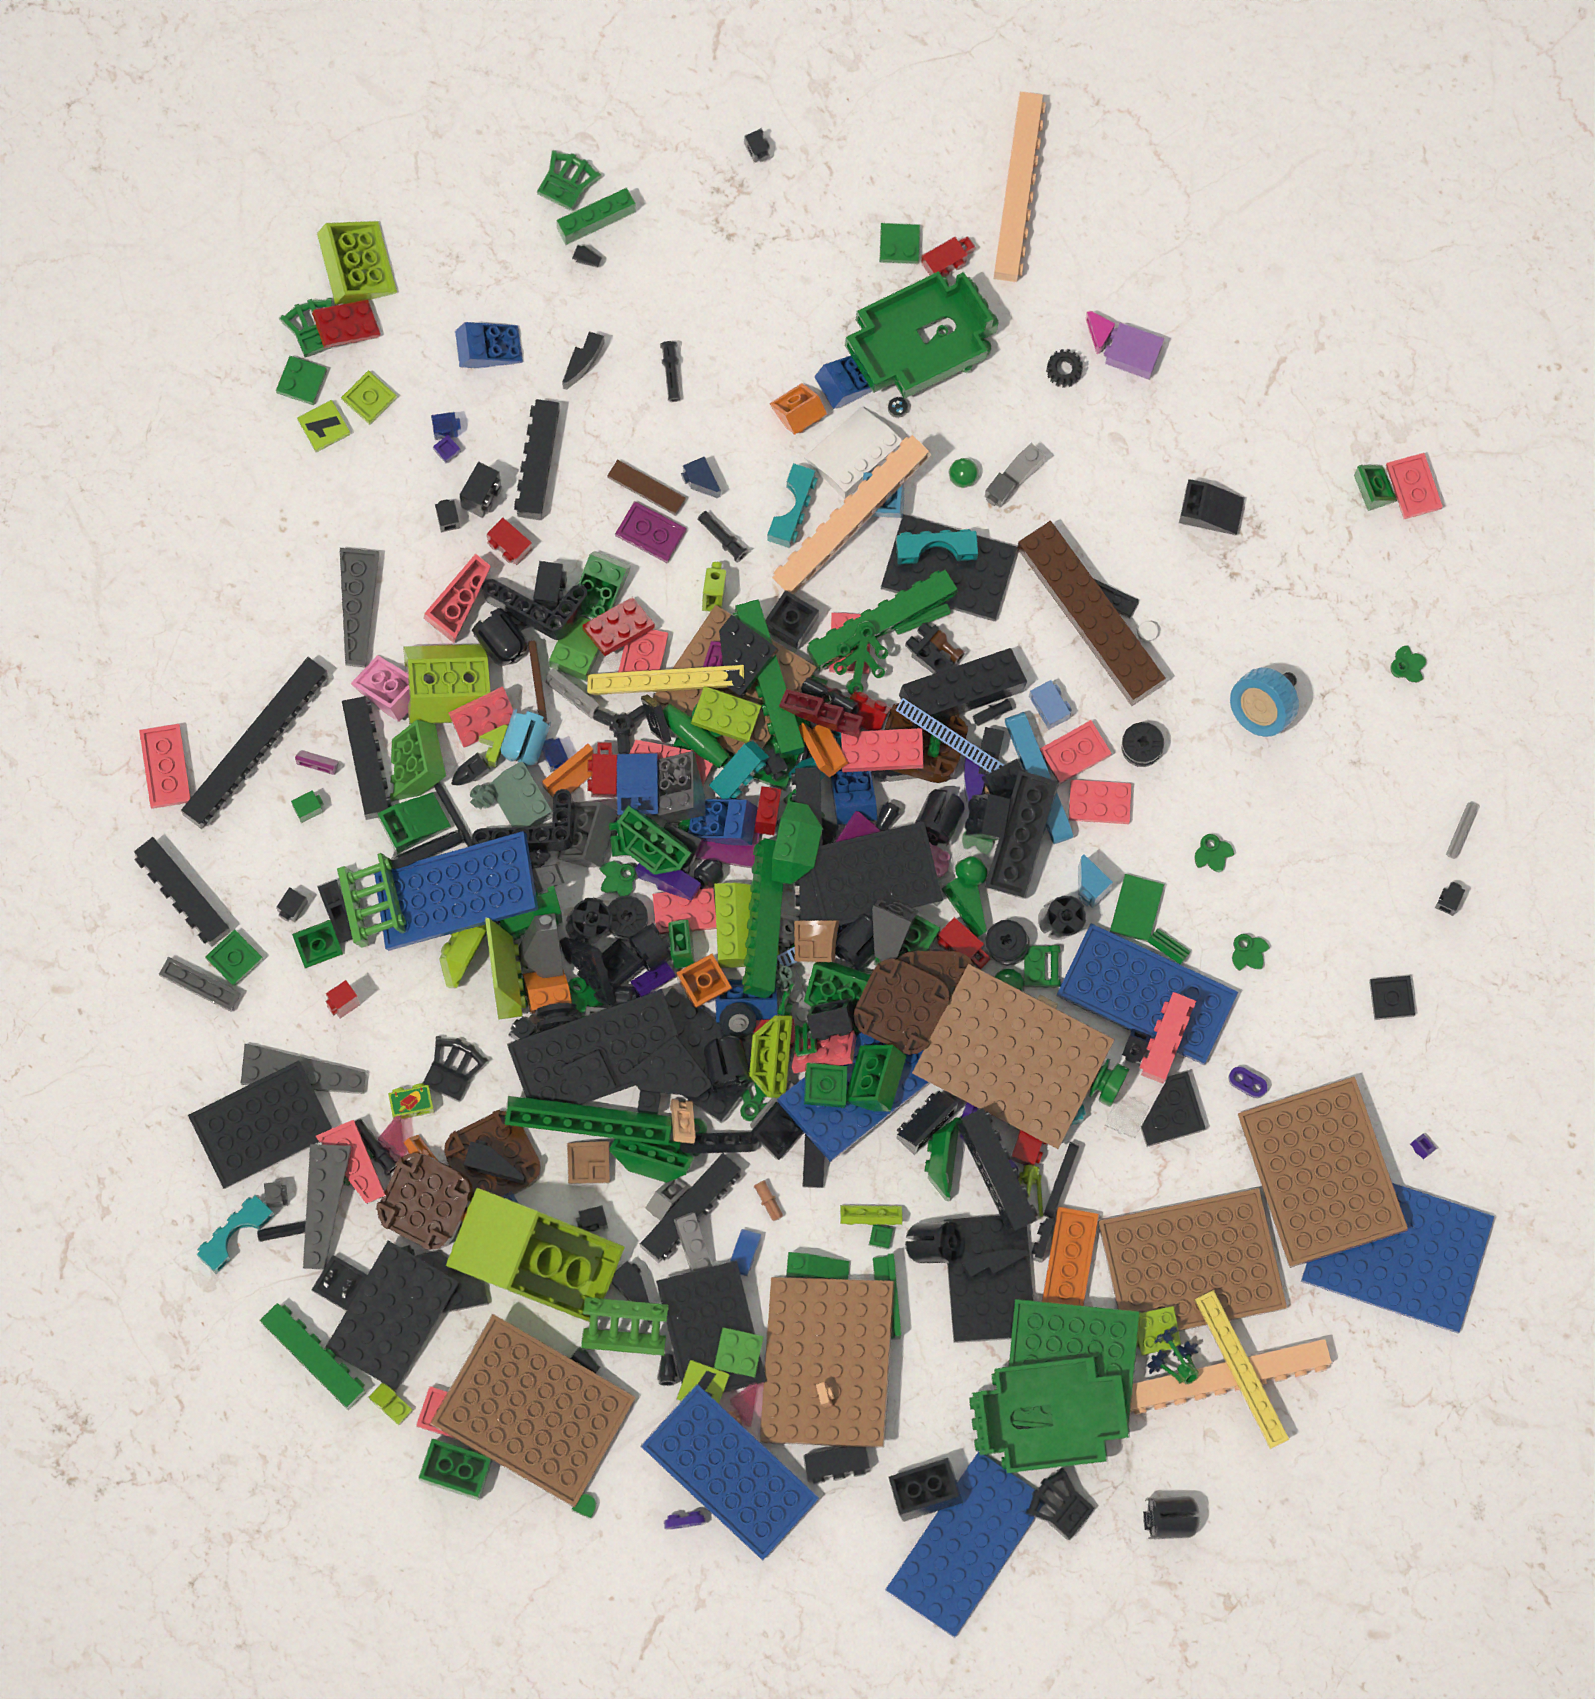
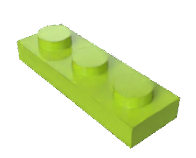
[840,1205,903,1225]

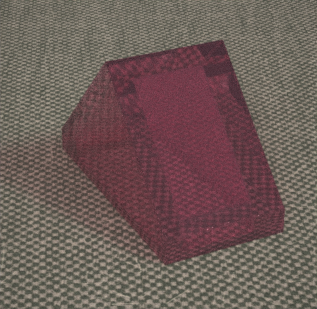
[378,1116,405,1158]
[730,1382,757,1427]

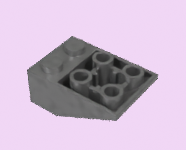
[658,751,706,823]

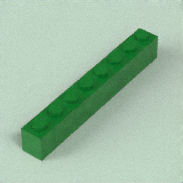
[807,570,958,671]
[733,599,804,758]
[742,838,783,998]
[505,1096,671,1145]

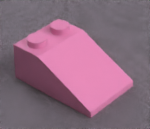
[351,655,410,722]

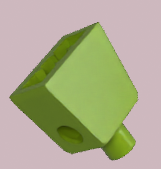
[702,562,726,612]

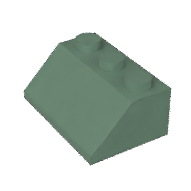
[488,762,553,827]

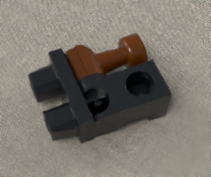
[905,622,965,674]

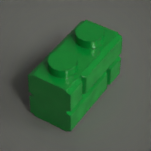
[668,919,695,969]

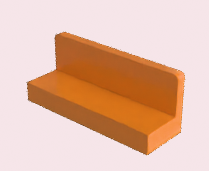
[798,723,848,777]
[542,744,594,802]

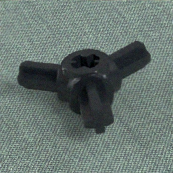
[593,705,646,754]

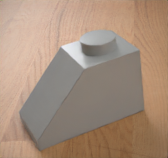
[1003,443,1045,489]
[645,1178,690,1221]

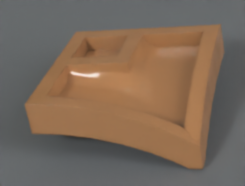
[794,920,839,962]
[567,1141,610,1184]

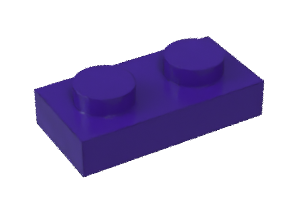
[630,962,676,996]

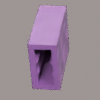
[1103,323,1164,380]

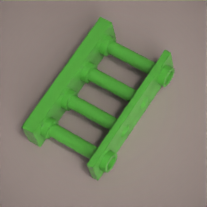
[337,853,406,948]
[581,1297,668,1356]

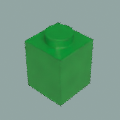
[291,790,324,823]

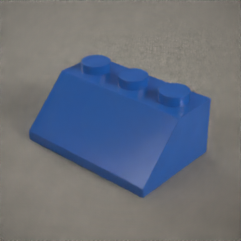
[715,979,777,1022]

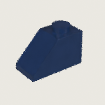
[681,456,721,498]

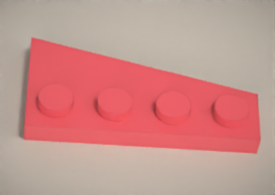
[629,740,713,786]
[316,1120,386,1204]

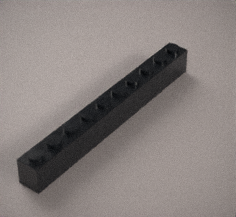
[181,657,328,829]

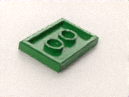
[1110,874,1164,942]

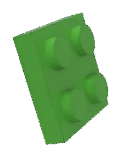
[714,1328,764,1377]

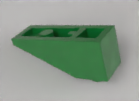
[942,877,987,938]
[786,1252,850,1280]

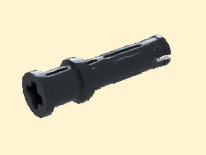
[660,341,680,402]
[697,511,749,563]
[355,1118,397,1176]

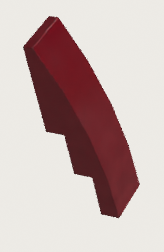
[779,689,864,737]

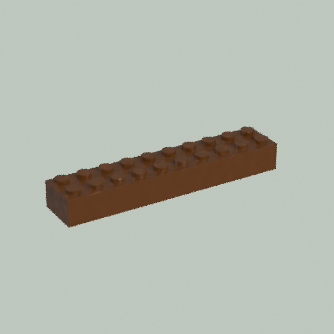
[1017,520,1166,706]

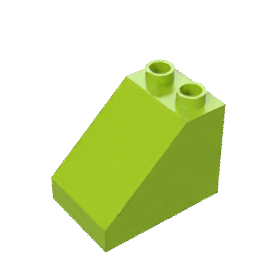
[446,1188,625,1322]

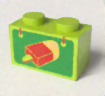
[388,1083,434,1121]

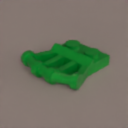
[537,150,602,211]
[279,298,332,358]

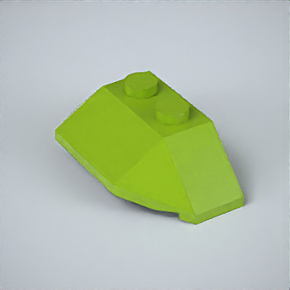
[439,924,487,988]
[749,1015,792,1098]

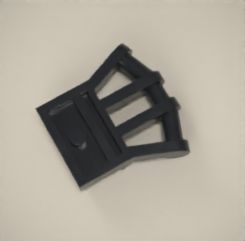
[423,1036,489,1102]
[1025,1468,1095,1540]

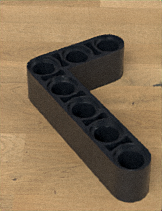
[482,579,590,640]
[472,789,575,851]

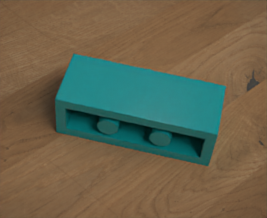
[709,740,769,800]

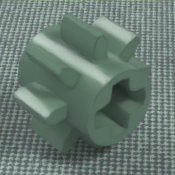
[470,784,495,809]
[775,964,794,991]

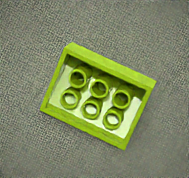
[317,221,397,305]
[715,883,780,968]
[485,918,526,1020]

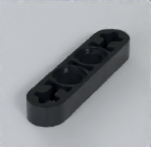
[390,830,464,869]
[680,1132,759,1154]
[1043,1142,1080,1219]

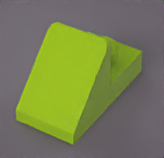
[479,725,508,768]
[368,1383,413,1426]

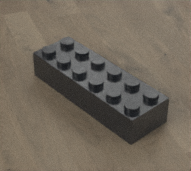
[899,648,1027,729]
[985,770,1059,899]
[956,1108,1038,1234]

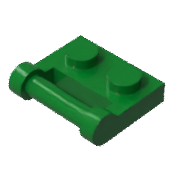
[1024,945,1061,988]

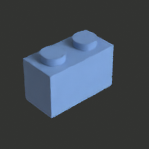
[1029,680,1072,730]

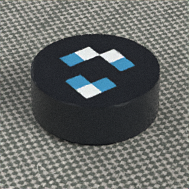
[888,397,908,418]

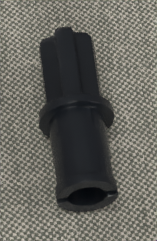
[973,699,1012,726]

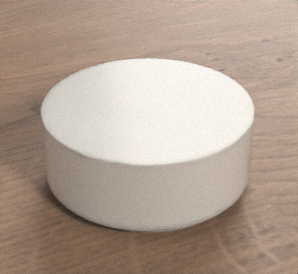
[1138,621,1158,642]

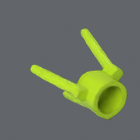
[1018,1165,1043,1217]

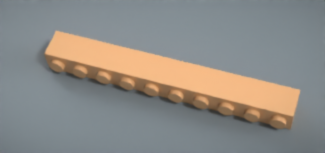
[993,91,1046,282]
[772,435,931,595]
[1130,1339,1331,1415]

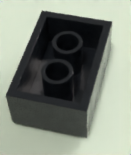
[888,1458,963,1522]

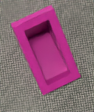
[1086,311,1115,354]

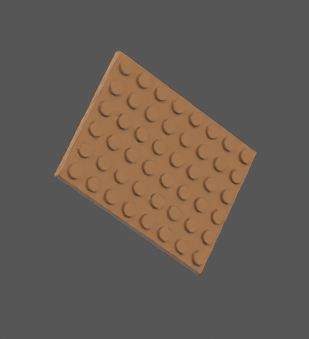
[912,964,1115,1149]
[1238,1076,1408,1268]
[1098,1188,1287,1340]
[760,1277,895,1448]
[430,1314,636,1507]

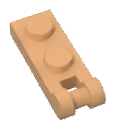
[670,1099,695,1143]

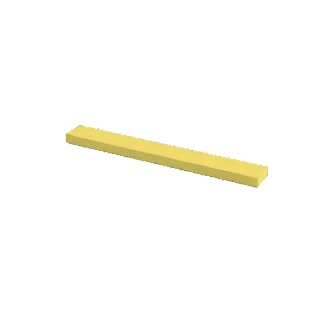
[587,665,744,696]
[1195,1290,1289,1449]

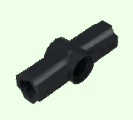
[801,677,860,715]

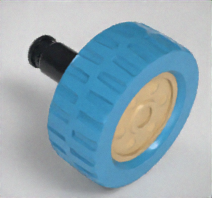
[1230,667,1299,737]

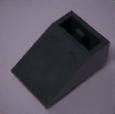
[1179,479,1244,536]

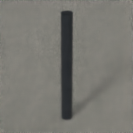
[434,781,474,847]

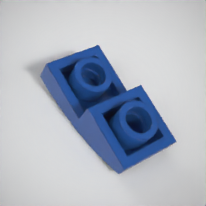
[730,1229,761,1276]

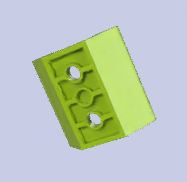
[403,644,491,724]

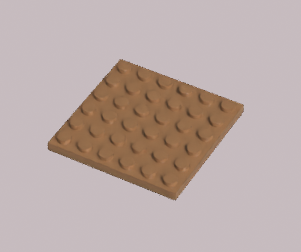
[653,605,817,755]

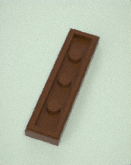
[607,459,686,516]
[528,640,547,722]

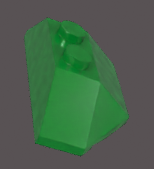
[772,801,823,885]
[617,806,692,875]
[924,1117,960,1201]
[610,1139,694,1183]

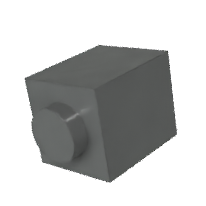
[984,472,1016,508]

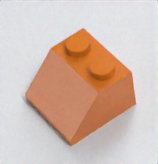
[769,383,827,435]
[676,954,732,1008]
[523,967,572,1014]

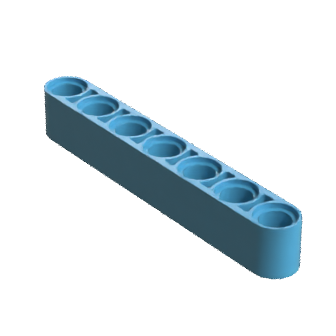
[1005,712,1073,844]

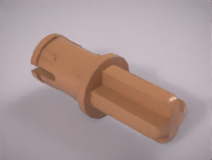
[754,1180,783,1221]

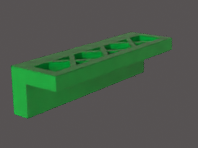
[872,1253,901,1340]

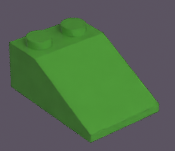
[549,616,600,682]

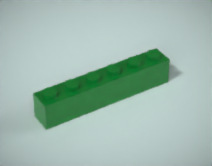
[260,1303,366,1410]

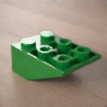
[577,551,631,619]
[377,792,451,854]

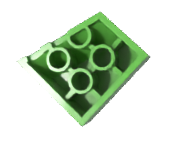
[390,720,446,801]

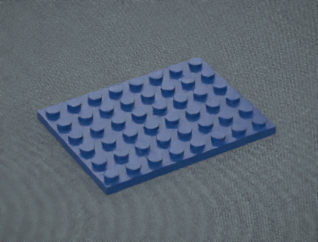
[1301,1183,1494,1334]

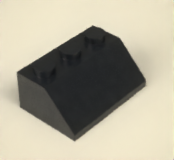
[896,1091,958,1155]

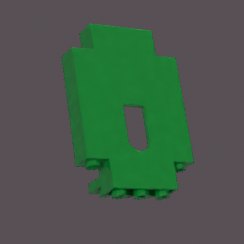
[845,271,999,399]
[969,1357,1130,1473]

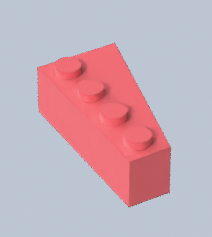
[423,554,491,643]
[1139,992,1196,1084]

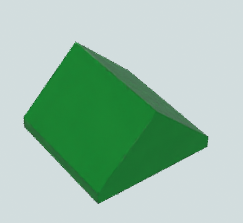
[1354,465,1397,511]
[292,920,343,969]

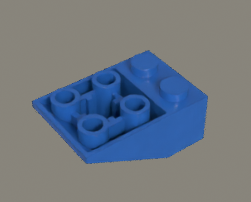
[455,322,523,368]
[814,356,872,409]
[617,753,658,815]
[830,769,877,825]
[688,799,758,846]

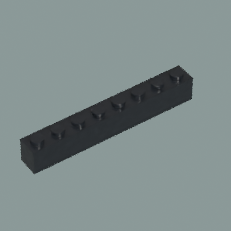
[791,767,822,920]

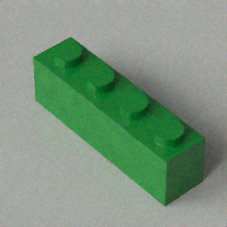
[556,187,636,245]

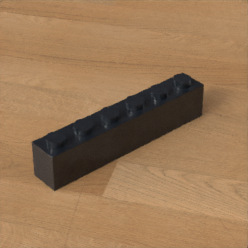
[514,399,560,520]
[342,696,392,820]
[134,837,231,947]
[640,1153,742,1263]

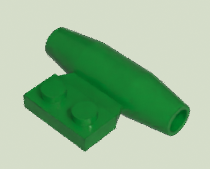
[663,703,730,769]

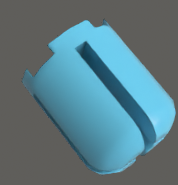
[501,709,551,766]

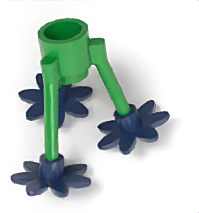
[1147,1327,1199,1384]

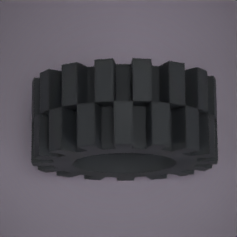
[1046,349,1083,388]

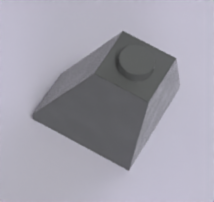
[872,900,918,962]
[518,913,563,978]

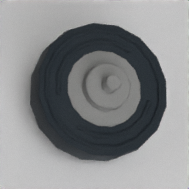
[719,1002,756,1038]

